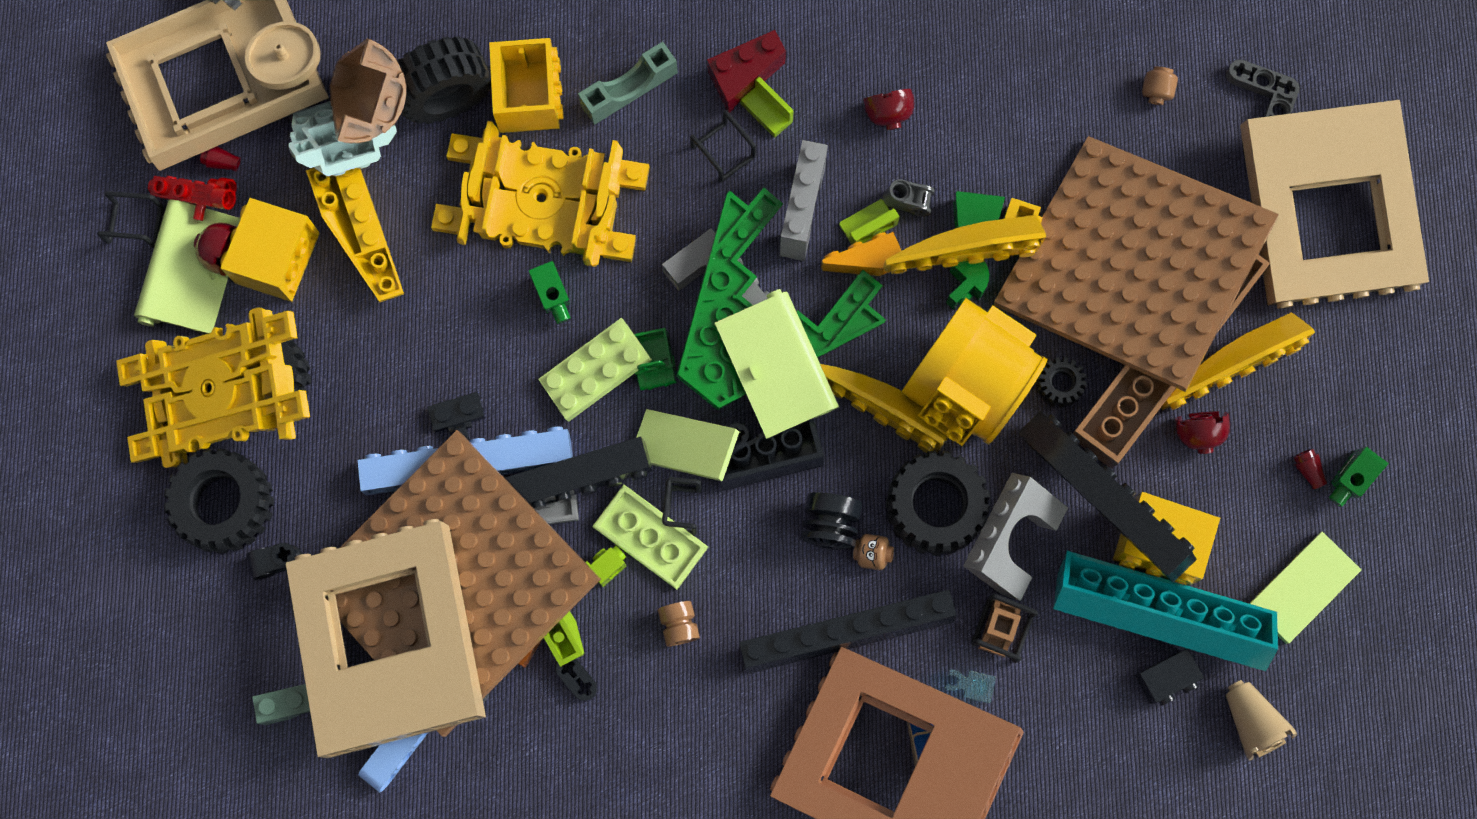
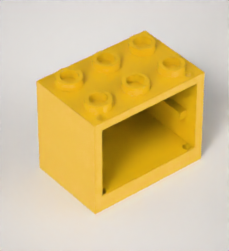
[489,38,564,133]
[220,198,320,302]
[1113,492,1220,586]

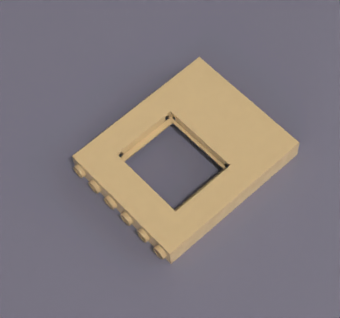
[106,0,329,171]
[1240,100,1429,309]
[286,519,486,758]

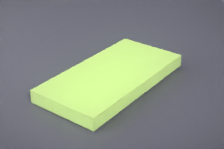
[636,409,739,481]
[592,484,709,590]
[1249,532,1361,644]

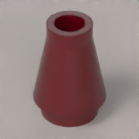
[200,146,241,172]
[1293,448,1327,489]

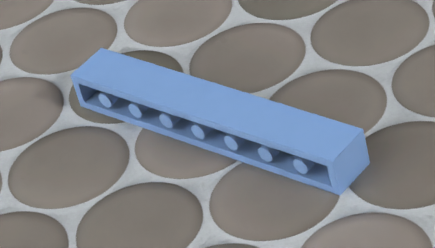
[358,427,573,496]

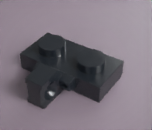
[427,392,486,441]

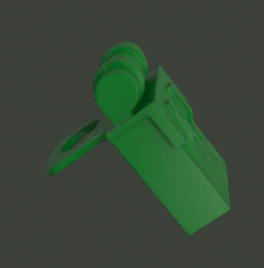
[634,328,677,390]

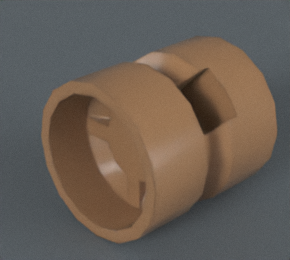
[658,601,700,647]

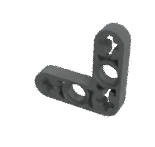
[1226,60,1300,117]

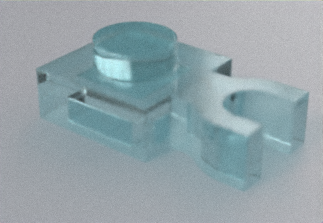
[945,669,996,704]

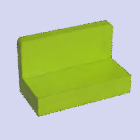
[740,77,793,138]
[839,199,900,245]

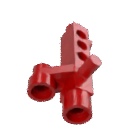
[148,175,237,221]

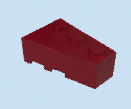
[707,30,786,113]

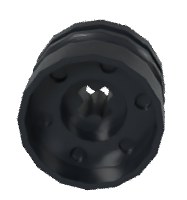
[800,492,862,550]

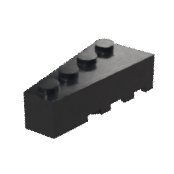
[719,418,824,491]

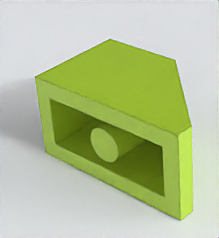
[544,611,584,667]

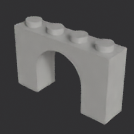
[780,140,828,261]
[662,229,769,305]
[963,473,1068,601]

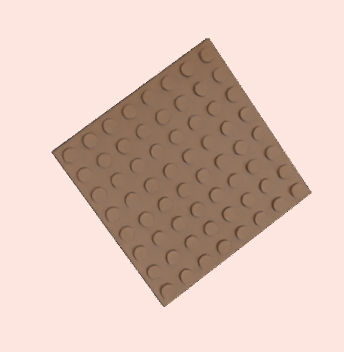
[994,136,1279,392]
[325,430,601,737]

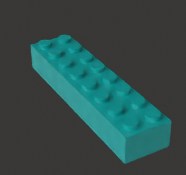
[1053,551,1278,671]

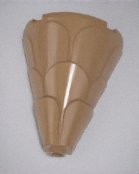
[329,38,406,143]

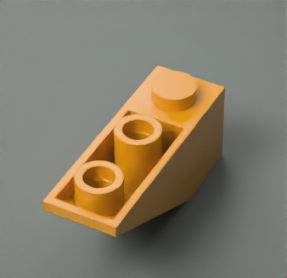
[821,232,902,276]

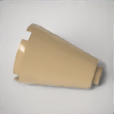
[1226,680,1297,760]

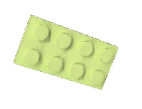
[538,318,652,422]

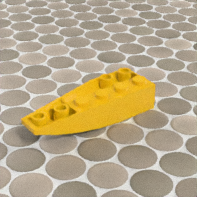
[306,168,404,302]
[883,215,1046,274]
[1161,312,1315,410]
[820,364,948,454]

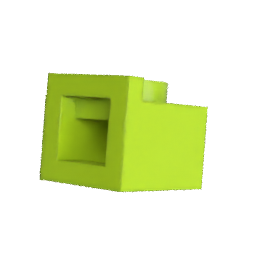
[585,546,627,587]

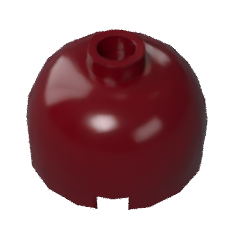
[863,89,915,131]
[194,223,237,276]
[1175,411,1230,454]

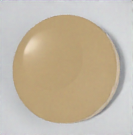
[245,22,320,90]

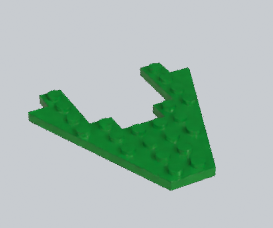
[676,188,886,410]

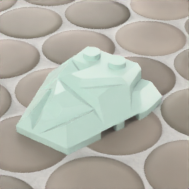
[289,101,397,176]

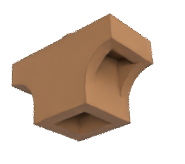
[978,599,1021,658]

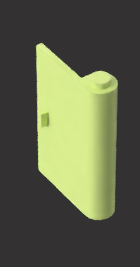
[134,200,241,334]
[715,289,839,439]

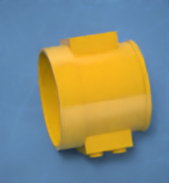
[901,298,1048,446]

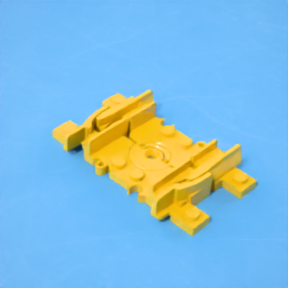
[431,121,650,267]
[116,307,310,468]

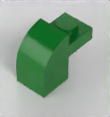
[946,261,989,310]

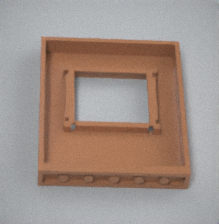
[770,647,1024,819]

